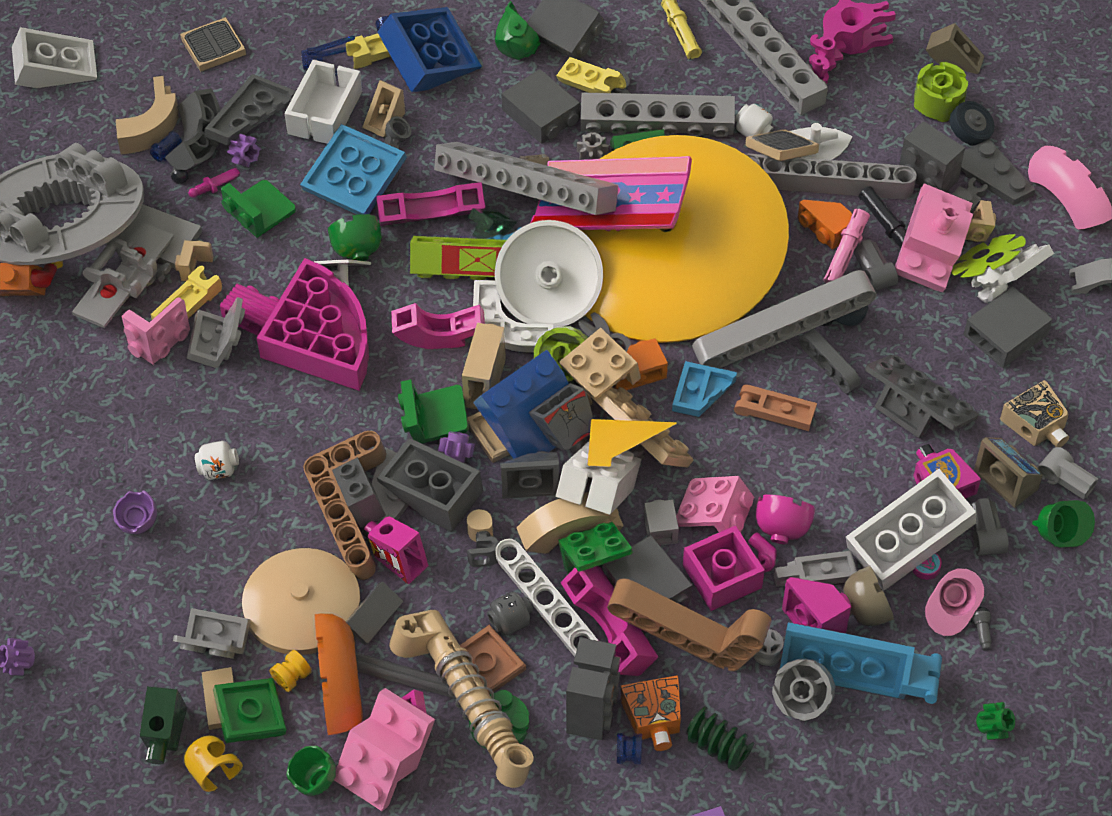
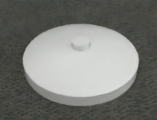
[495,220,603,328]

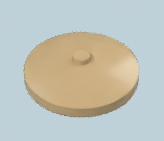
[242,548,361,655]

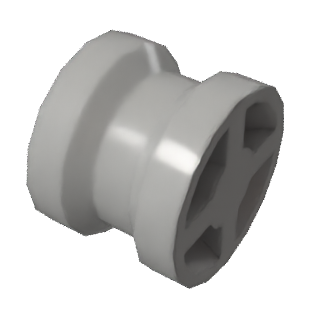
[753,629,784,666]

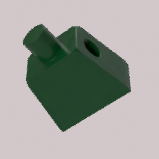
[140,686,187,765]

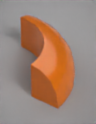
[315,613,363,735]

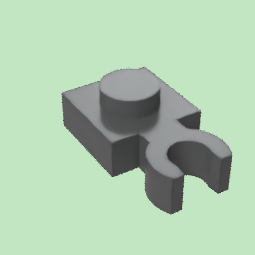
[952,177,988,213]

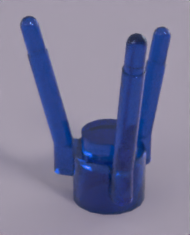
[301,36,355,76]

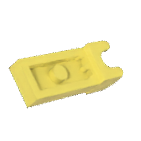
[346,34,390,69]
[556,57,626,93]
[151,266,222,320]

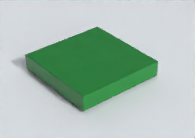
[213,678,287,743]

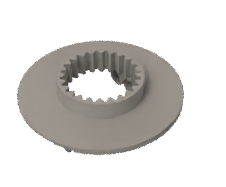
[0,143,144,265]

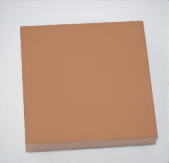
[460,625,526,694]

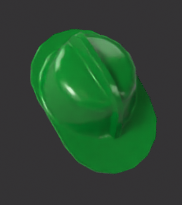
[1032,500,1095,548]

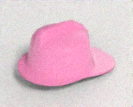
[925,569,984,636]

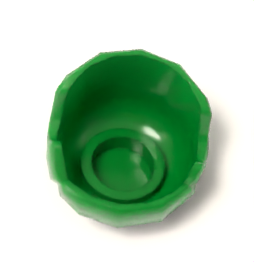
[286,746,336,796]

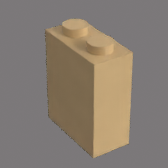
[462,323,506,409]

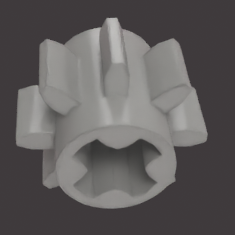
[577,132,609,160]

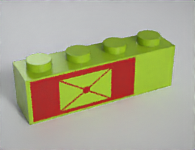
[410,236,507,280]

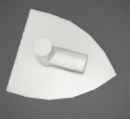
[790,123,852,160]
[314,260,371,286]

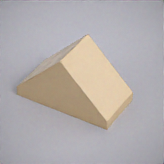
[362,80,405,137]

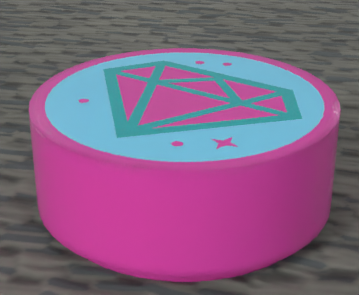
[912,553,942,580]

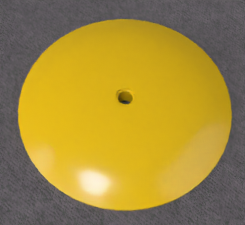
[581,135,789,343]

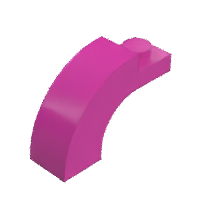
[391,303,485,349]

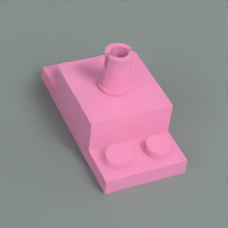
[895,184,973,292]

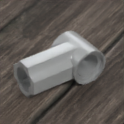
[1037,447,1098,499]

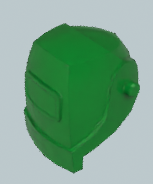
[495,1,540,60]

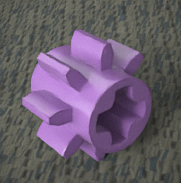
[227,133,261,167]
[438,431,475,463]
[0,638,35,676]

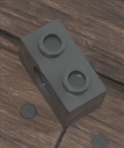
[332,457,386,528]

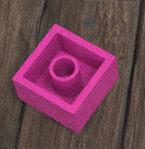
[683,525,765,611]

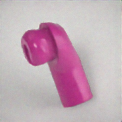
[748,533,777,572]

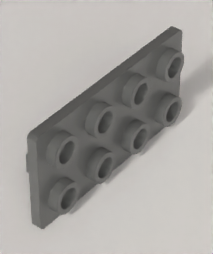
[865,355,979,438]

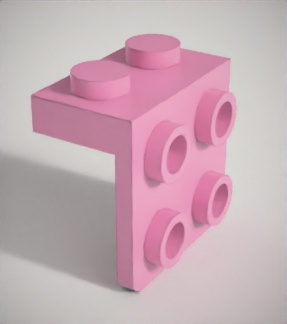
[122,297,190,364]
[676,476,754,533]

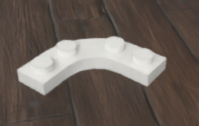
[473,280,554,352]

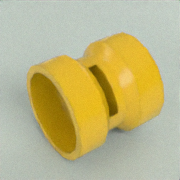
[269,650,312,692]

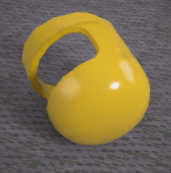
[184,736,243,792]

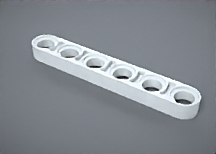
[495,539,599,657]

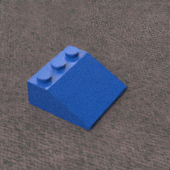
[377,7,482,92]
[473,350,569,459]

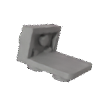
[186,297,245,368]
[173,608,251,659]

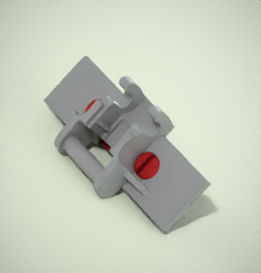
[72,222,174,328]

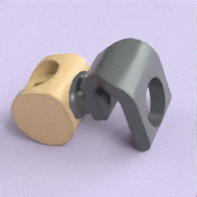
[467,509,501,567]

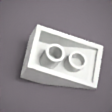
[12,27,97,88]

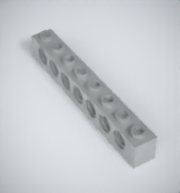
[699,0,828,115]
[434,142,618,215]

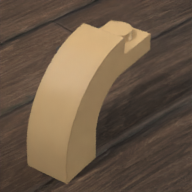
[116,76,179,154]
[517,492,623,554]

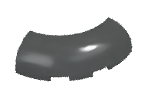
[165,88,220,170]

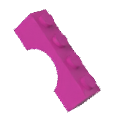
[377,182,485,226]
[560,566,658,676]

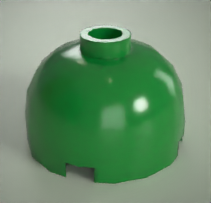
[328,214,381,261]

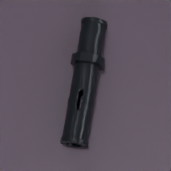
[858,186,907,248]

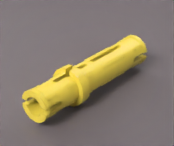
[661,0,702,59]

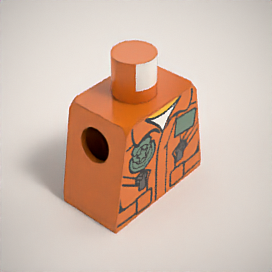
[620,676,681,751]

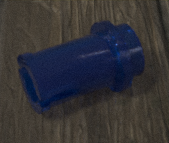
[150,131,182,162]

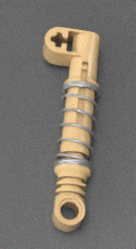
[389,610,534,788]

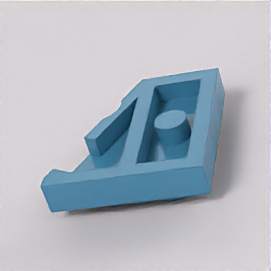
[672,361,737,417]

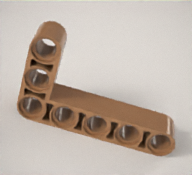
[303,431,387,580]
[607,579,772,671]

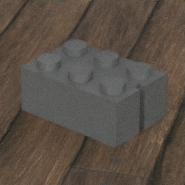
[566,637,621,740]

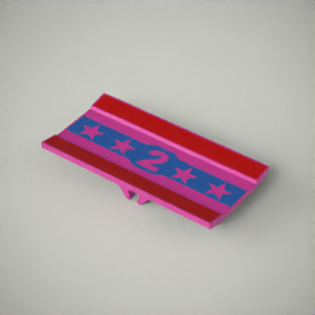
[530,156,692,231]

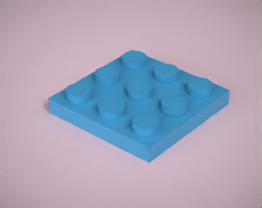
[300,124,407,215]

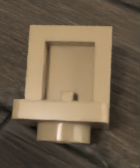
[965,200,996,242]
[175,240,214,281]

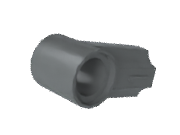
[854,239,898,291]
[970,498,1008,556]

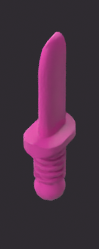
[188,168,240,198]

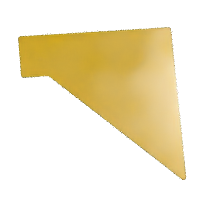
[587,419,677,467]

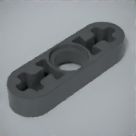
[799,329,860,394]

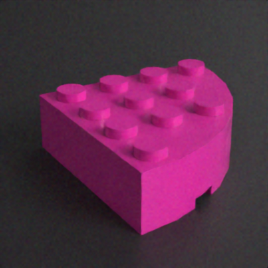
[257,258,369,391]

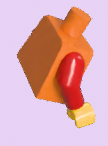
[0,261,63,296]

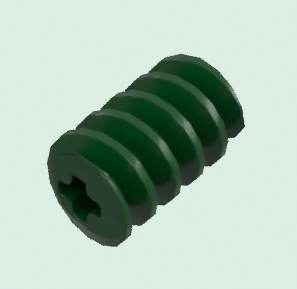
[686,706,755,771]

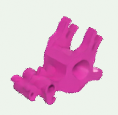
[809,0,896,84]

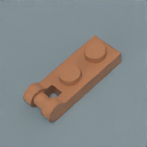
[734,385,817,431]

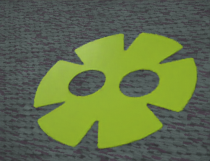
[951,234,1026,277]

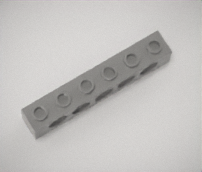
[581,93,735,137]

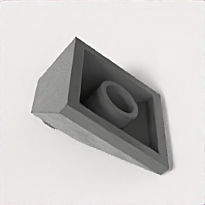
[501,451,559,499]

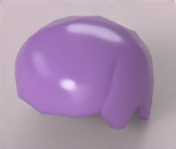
[113,490,157,534]

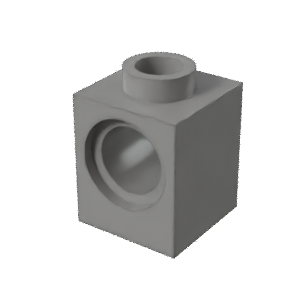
[644,500,679,545]

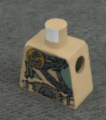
[1000,380,1069,447]

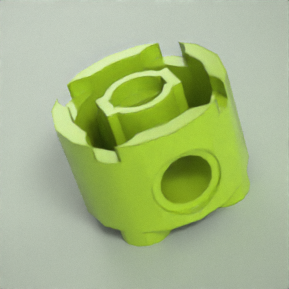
[914,62,968,122]
[534,326,588,382]

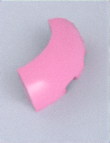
[1028,146,1112,229]

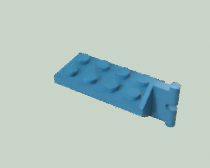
[780,622,942,704]

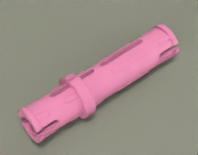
[823,209,870,283]

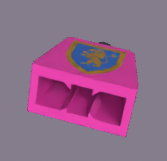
[913,444,981,499]

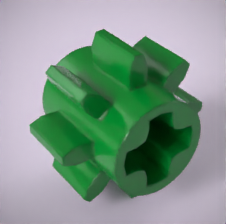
[976,702,1015,740]

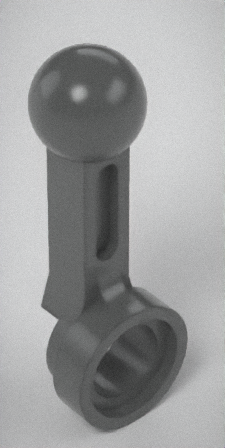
[384,116,411,183]

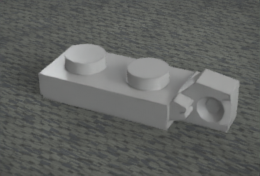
[773,551,857,587]

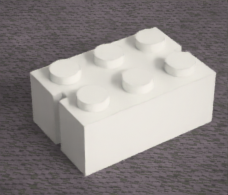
[284,60,362,144]
[556,442,641,515]

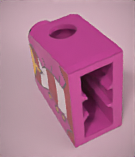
[363,516,429,585]

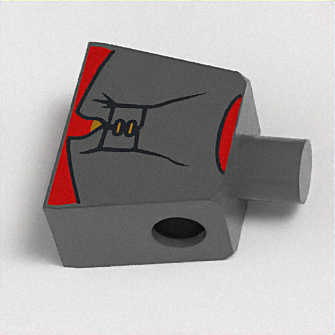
[529,383,594,455]

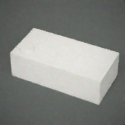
[846,469,976,591]

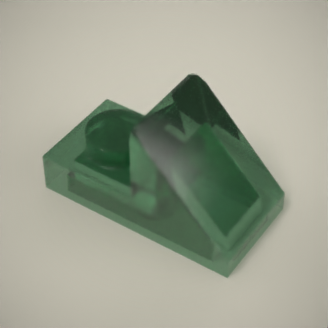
[468,208,517,239]

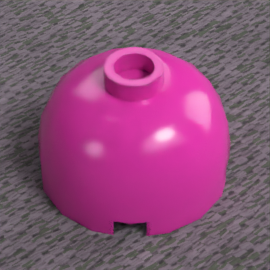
[756,495,815,544]

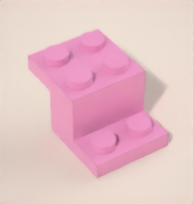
[334,688,435,811]

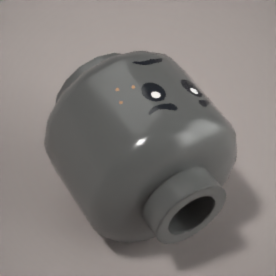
[487,591,533,636]

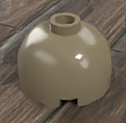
[843,565,894,626]

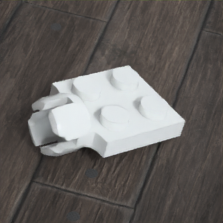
[971,244,1054,303]

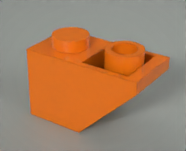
[798,200,852,250]

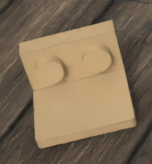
[560,328,641,399]

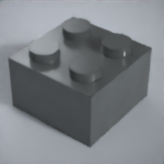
[900,121,965,192]

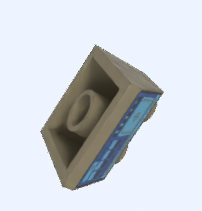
[974,437,1043,508]

